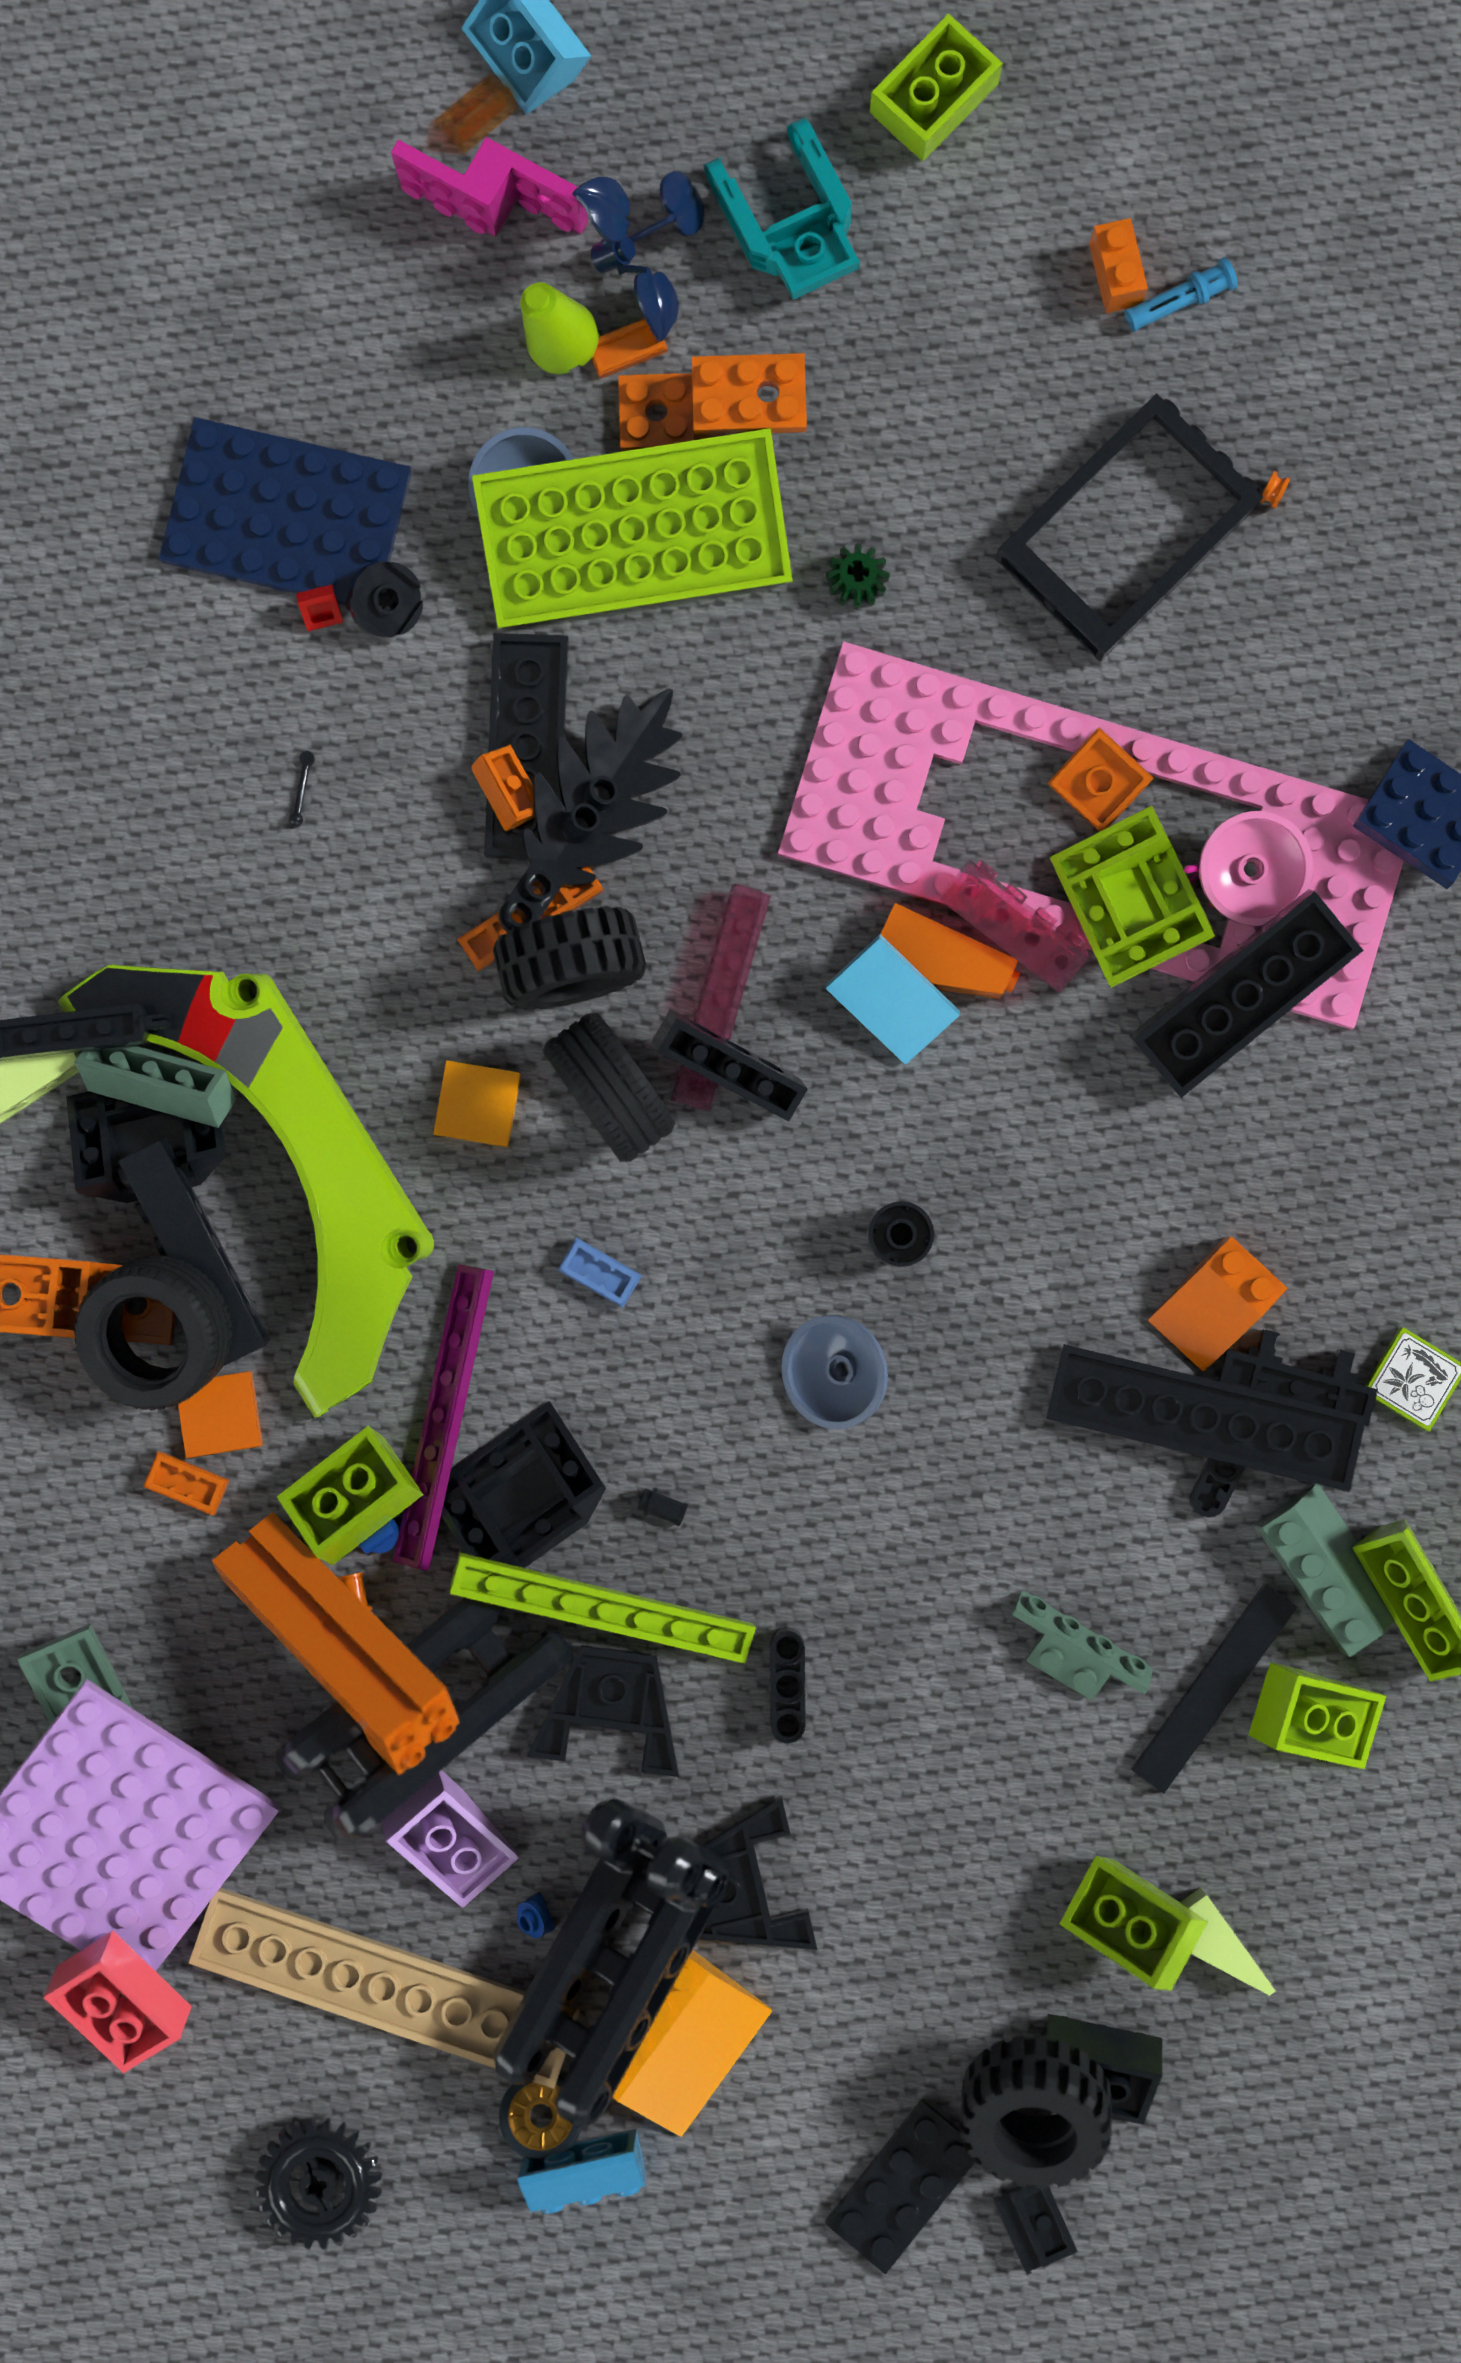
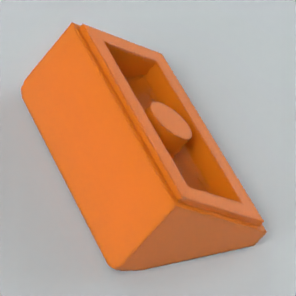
[471,745,535,831]

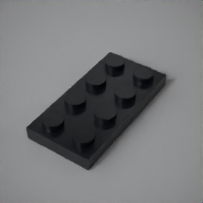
[825,2099,976,2275]

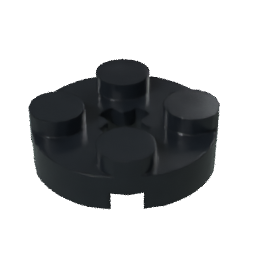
[346,561,423,637]

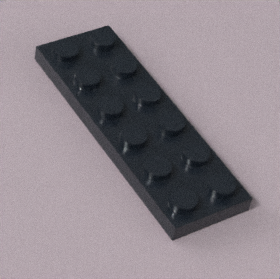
[484,633,569,859]

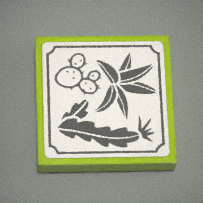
[1365,1327,1461,1432]

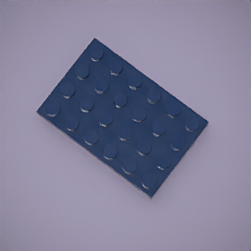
[159,417,412,605]

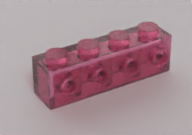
[940,859,1089,993]

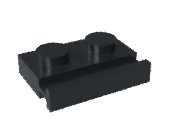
[993,2184,1078,2275]

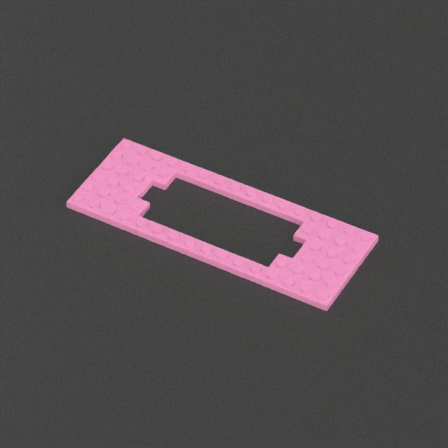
[778,641,1404,1030]

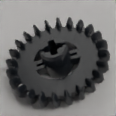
[254,2117,382,2250]

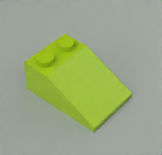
[1248,1662,1386,1769]

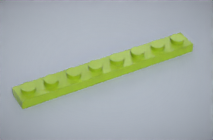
[449,1553,756,1664]

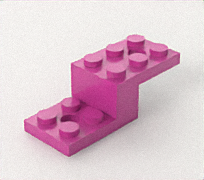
[391,137,589,237]

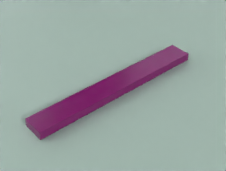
[393,1264,494,1571]

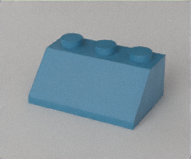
[518,2129,646,2214]

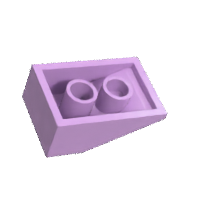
[381,1770,520,1908]

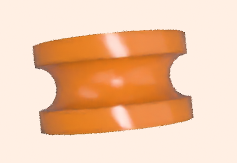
[1260,471,1291,509]

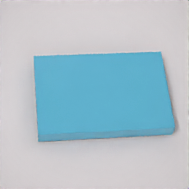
[826,934,960,1065]

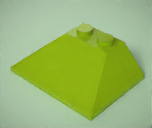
[1049,805,1215,988]

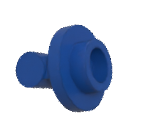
[360,1519,399,1554]
[517,1892,556,1938]

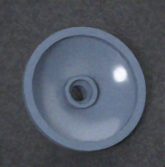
[468,427,574,517]
[781,1315,888,1430]

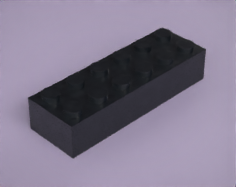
[1129,889,1364,1098]

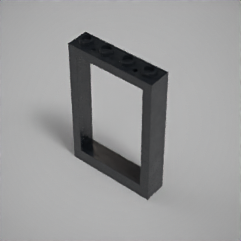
[995,393,1263,662]

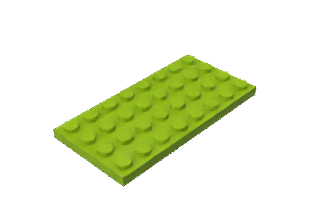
[472,428,793,628]

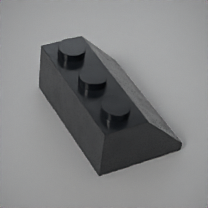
[1041,2014,1162,2125]

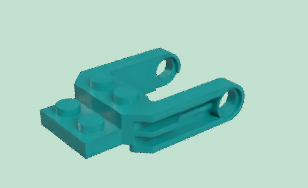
[703,117,860,300]

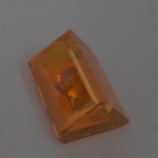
[435,74,519,154]

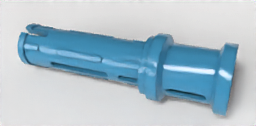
[1124,257,1238,332]

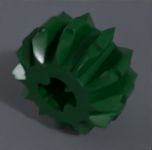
[826,543,890,610]

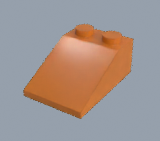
[1147,1236,1288,1372]

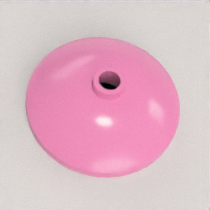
[1199,811,1313,926]

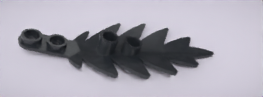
[499,689,682,932]

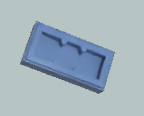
[557,1237,642,1308]

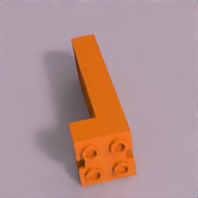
[212,1512,460,1775]

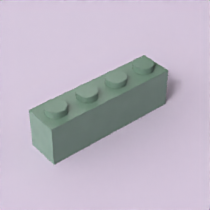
[75,1045,236,1128]

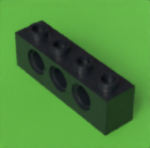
[652,1009,808,1122]

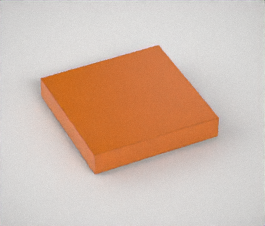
[1047,726,1154,832]
[178,1371,263,1458]

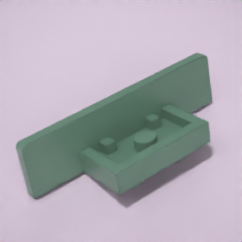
[1012,1591,1153,1700]

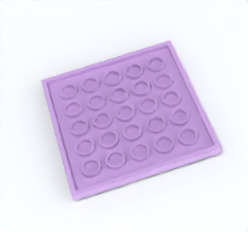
[0,1679,280,1971]

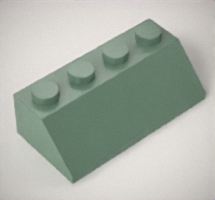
[1254,1484,1394,1657]

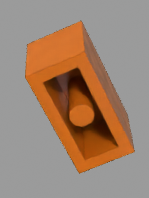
[1089,218,1148,314]

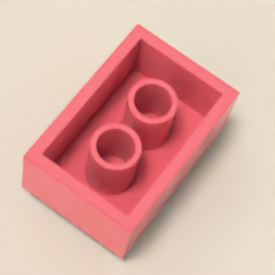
[43,1931,192,2073]

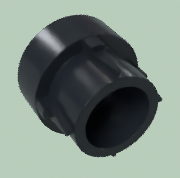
[868,1201,934,1267]

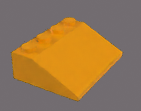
[613,1950,773,2137]

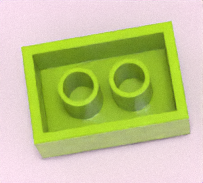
[869,13,1003,162]
[277,1426,424,1566]
[1059,1856,1208,1991]

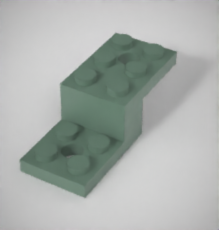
[17,1623,134,1725]

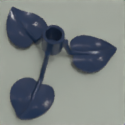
[572,171,704,342]

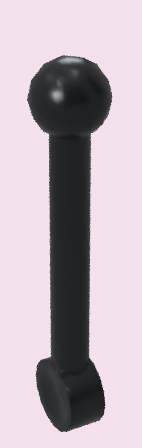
[289,751,315,827]

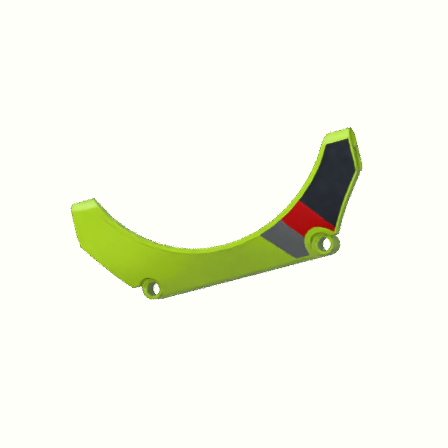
[58,964,434,1419]

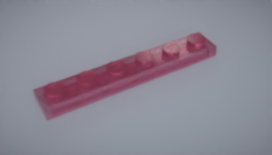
[671,884,771,1112]

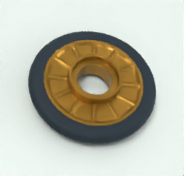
[499,2075,582,2161]

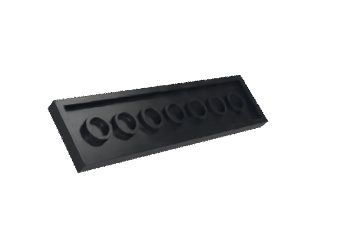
[1046,1344,1366,1492]

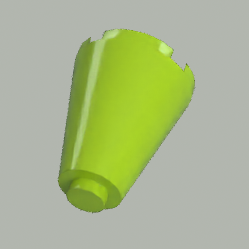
[520,282,599,374]

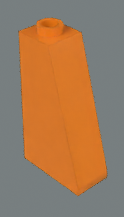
[880,903,1020,999]

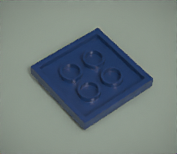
[1353,739,1461,889]

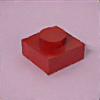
[296,584,344,631]

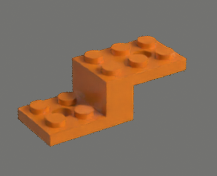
[618,353,807,452]
[0,1254,176,1345]

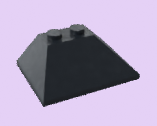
[66,1063,227,1203]
[441,1401,606,1568]

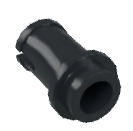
[637,1487,688,1526]

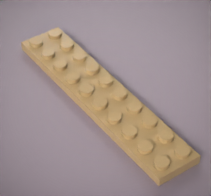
[189,1887,580,2089]

